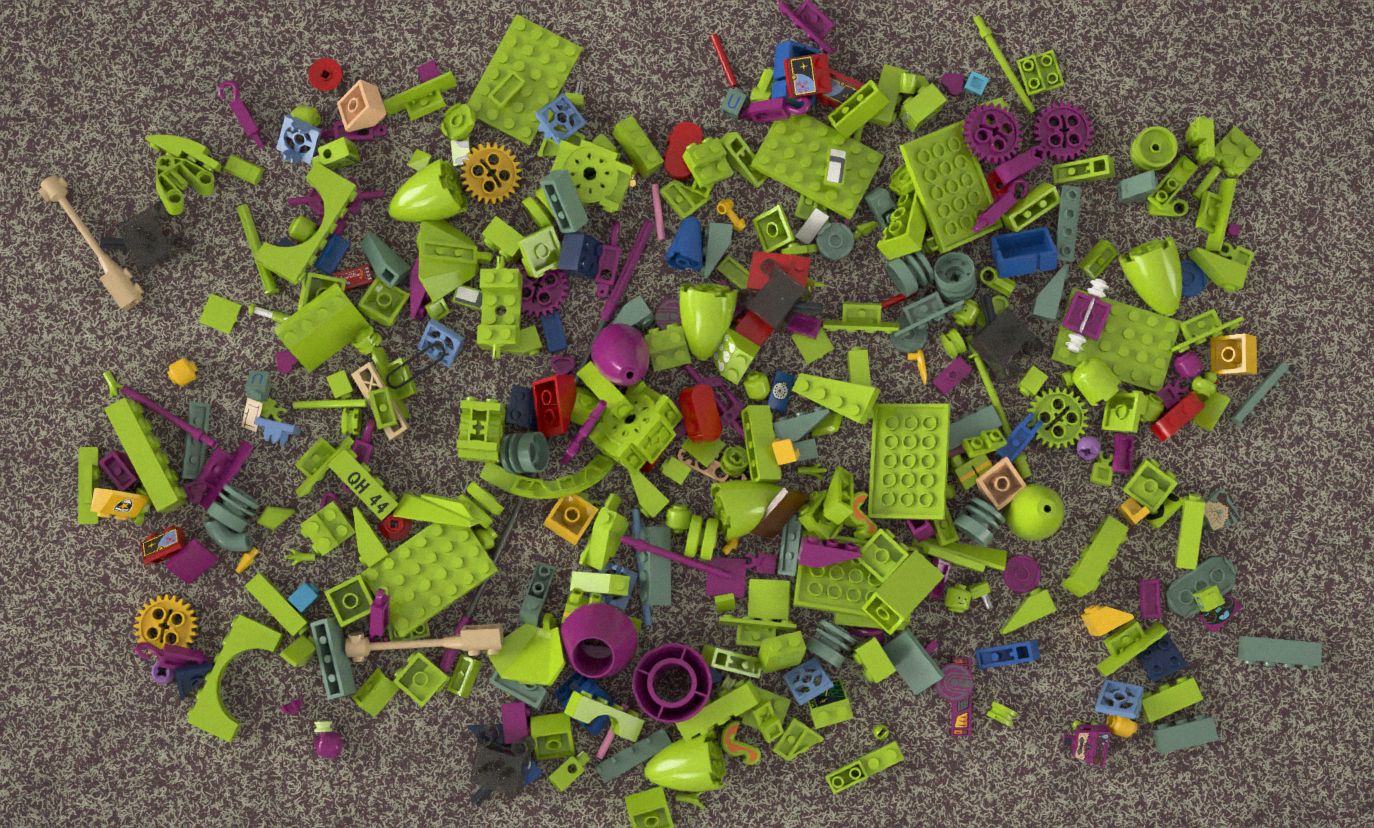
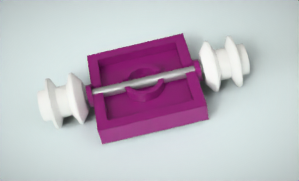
[1061,279,1112,353]

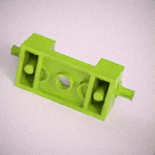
[477,256,523,359]

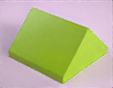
[752,204,795,253]

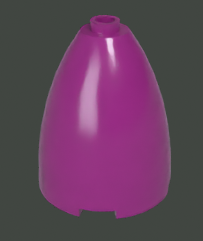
[591,323,650,387]

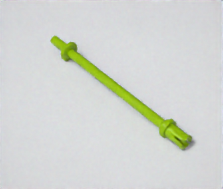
[965,335,1032,479]

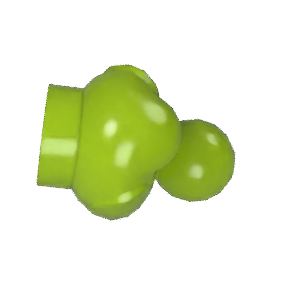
[1192,371,1219,400]
[474,527,497,550]

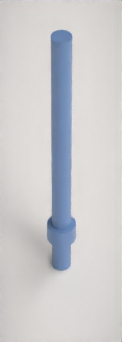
[631,509,652,625]

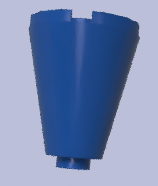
[664,216,702,271]

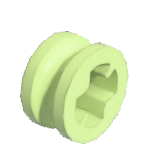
[719,675,736,690]
[314,721,332,732]

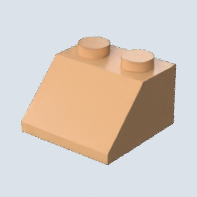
[337,79,387,132]
[976,457,1027,511]

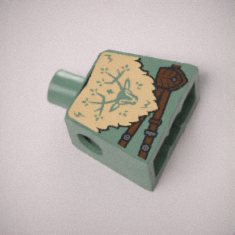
[1202,489,1242,532]

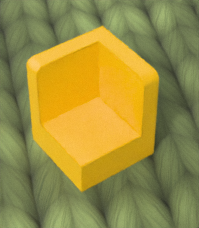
[771,438,800,465]
[1117,497,1150,526]

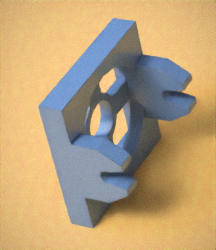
[534,93,587,145]
[276,114,322,165]
[417,318,466,368]
[255,417,301,446]
[589,562,639,610]
[782,657,834,706]
[1095,679,1144,719]

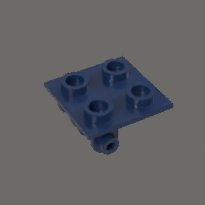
[505,384,538,430]
[1136,633,1188,683]

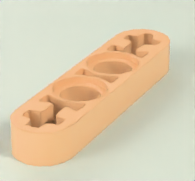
[678,449,747,482]

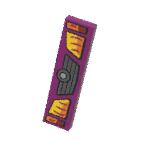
[951,657,972,736]

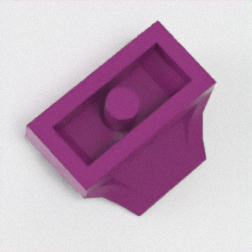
[98,450,139,492]

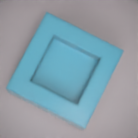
[963,71,989,97]

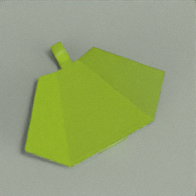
[418,219,492,303]
[485,613,566,686]

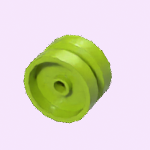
[1130,126,1178,172]
[521,186,557,229]
[457,481,505,529]
[684,514,719,561]

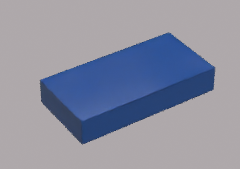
[315,234,351,276]
[540,311,568,353]

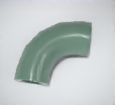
[204,517,252,552]

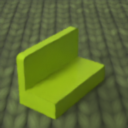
[352,668,400,717]

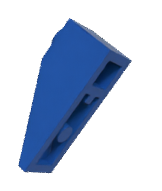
[975,639,1041,669]

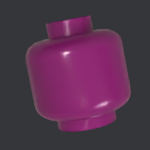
[1174,350,1203,380]
[313,731,344,758]

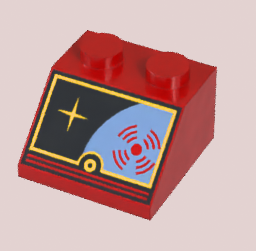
[783,54,832,98]
[816,68,863,109]
[141,525,189,565]

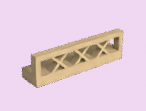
[351,362,410,440]

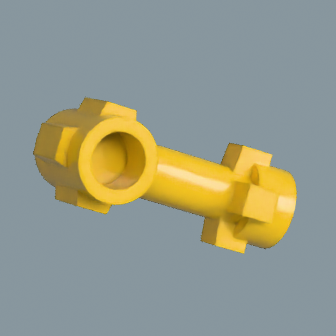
[717,199,746,233]

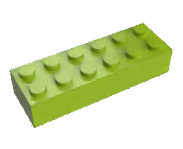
[104,397,188,513]

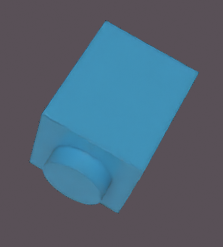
[288,582,321,613]

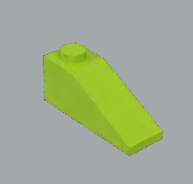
[720,132,769,188]
[1052,155,1116,184]
[1188,247,1248,292]
[488,325,543,357]
[823,465,854,525]
[629,471,670,519]
[353,507,389,568]
[586,507,627,571]
[570,571,630,597]
[999,587,1057,634]
[279,635,317,667]
[701,644,762,678]

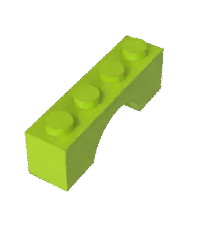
[564,690,645,742]

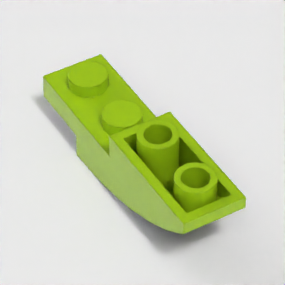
[145,135,223,173]
[1147,155,1198,211]
[825,740,905,794]

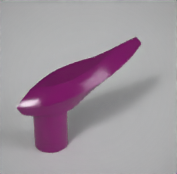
[848,627,884,643]

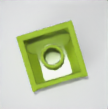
[358,276,410,326]

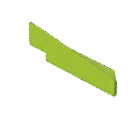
[393,492,481,527]
[911,536,1007,573]

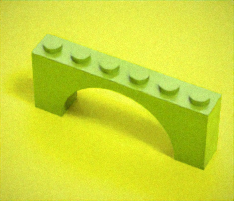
[254,162,358,285]
[187,614,285,742]

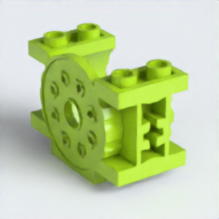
[550,139,637,213]
[588,380,683,476]
[456,397,507,463]

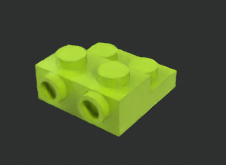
[1185,117,1215,165]
[1211,126,1262,179]
[682,137,734,189]
[517,225,561,278]
[645,323,691,372]
[1101,390,1148,433]
[1122,458,1178,513]
[797,490,844,540]
[300,501,356,556]
[856,528,910,583]
[393,651,449,707]
[739,686,791,730]

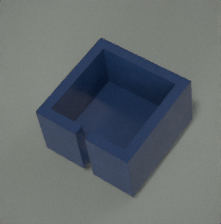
[557,232,603,280]

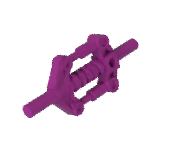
[288,177,385,218]
[684,364,745,441]
[561,400,607,465]

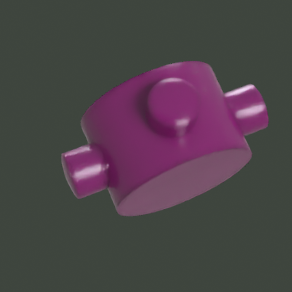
[1225,223,1240,238]

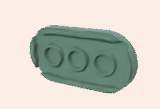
[1166,557,1236,616]

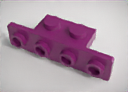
[777,0,836,55]
[196,440,254,510]

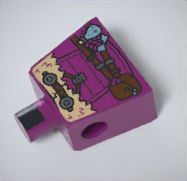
[1062,725,1111,767]

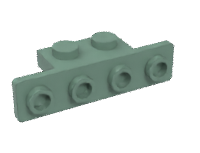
[1056,185,1081,262]
[894,292,965,339]

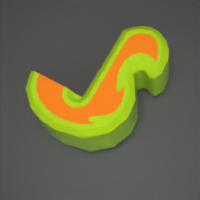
[843,492,878,540]
[720,720,761,765]

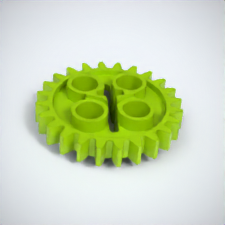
[1025,387,1089,449]

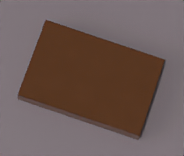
[750,487,809,539]

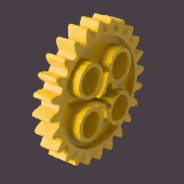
[459,142,522,204]
[133,594,199,657]

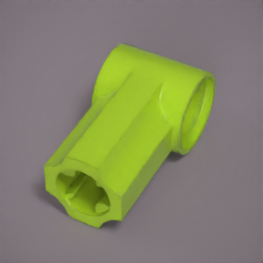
[750,68,776,103]
[898,73,928,94]
[1148,199,1189,218]
[977,267,1016,297]

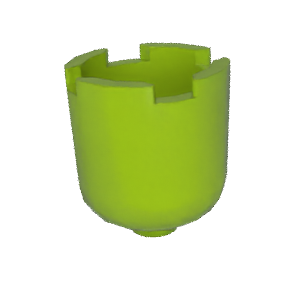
[1072,357,1122,406]

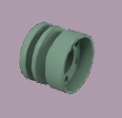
[885,250,935,297]
[934,252,977,303]
[500,432,550,474]
[207,484,260,533]
[953,497,1005,547]
[805,619,856,669]

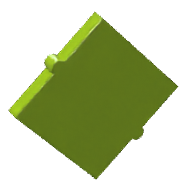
[199,294,242,334]
[791,327,835,364]
[681,438,726,467]

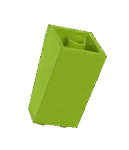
[861,549,944,635]

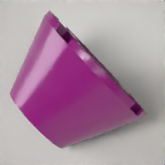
[560,603,638,678]
[632,643,712,723]

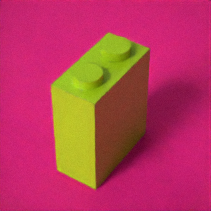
[758,631,806,674]

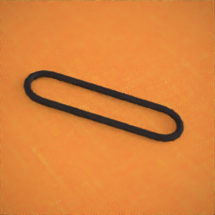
[386,343,445,389]

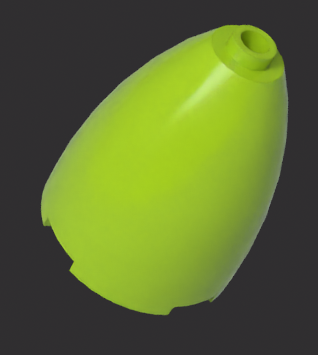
[388,158,468,223]
[1118,236,1182,317]
[679,283,738,361]
[711,480,783,541]
[1004,484,1065,541]
[644,730,726,792]

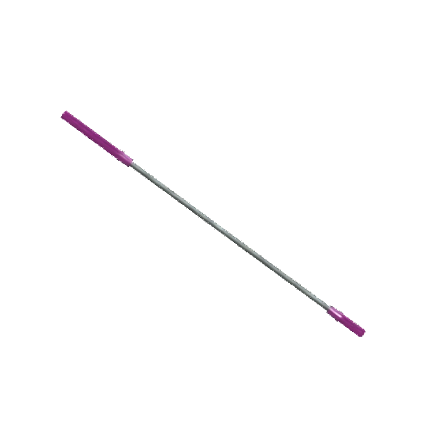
[439,220,654,672]

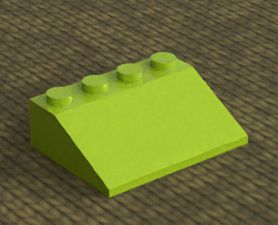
[274,283,370,373]

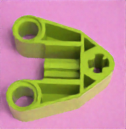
[156,155,214,215]

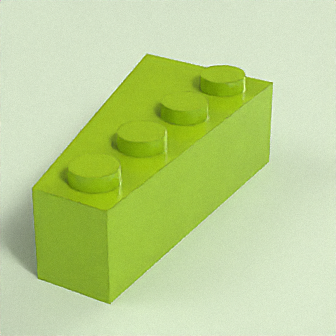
[877,189,927,261]
[792,373,881,425]
[1060,515,1129,598]
[675,679,762,743]

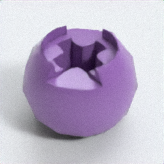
[1077,436,1101,460]
[151,660,176,684]

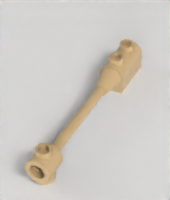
[38,175,144,311]
[345,623,504,662]

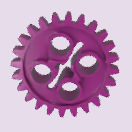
[1032,101,1094,163]
[962,102,1023,165]
[517,265,570,319]

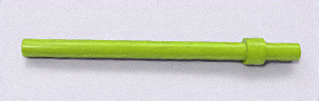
[973,15,1036,115]

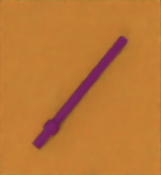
[121,385,217,448]
[620,535,731,579]

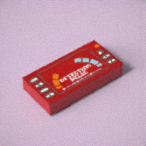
[332,264,374,292]

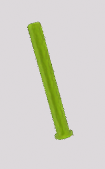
[237,204,280,296]

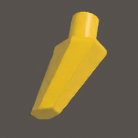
[722,537,739,555]
[235,547,259,574]

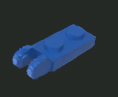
[995,412,1044,463]

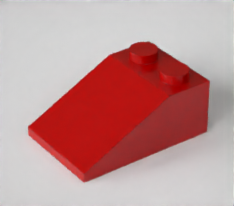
[747,251,811,299]
[532,375,576,438]

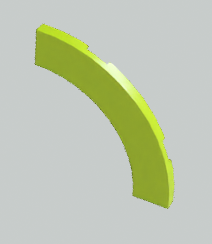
[510,454,615,499]

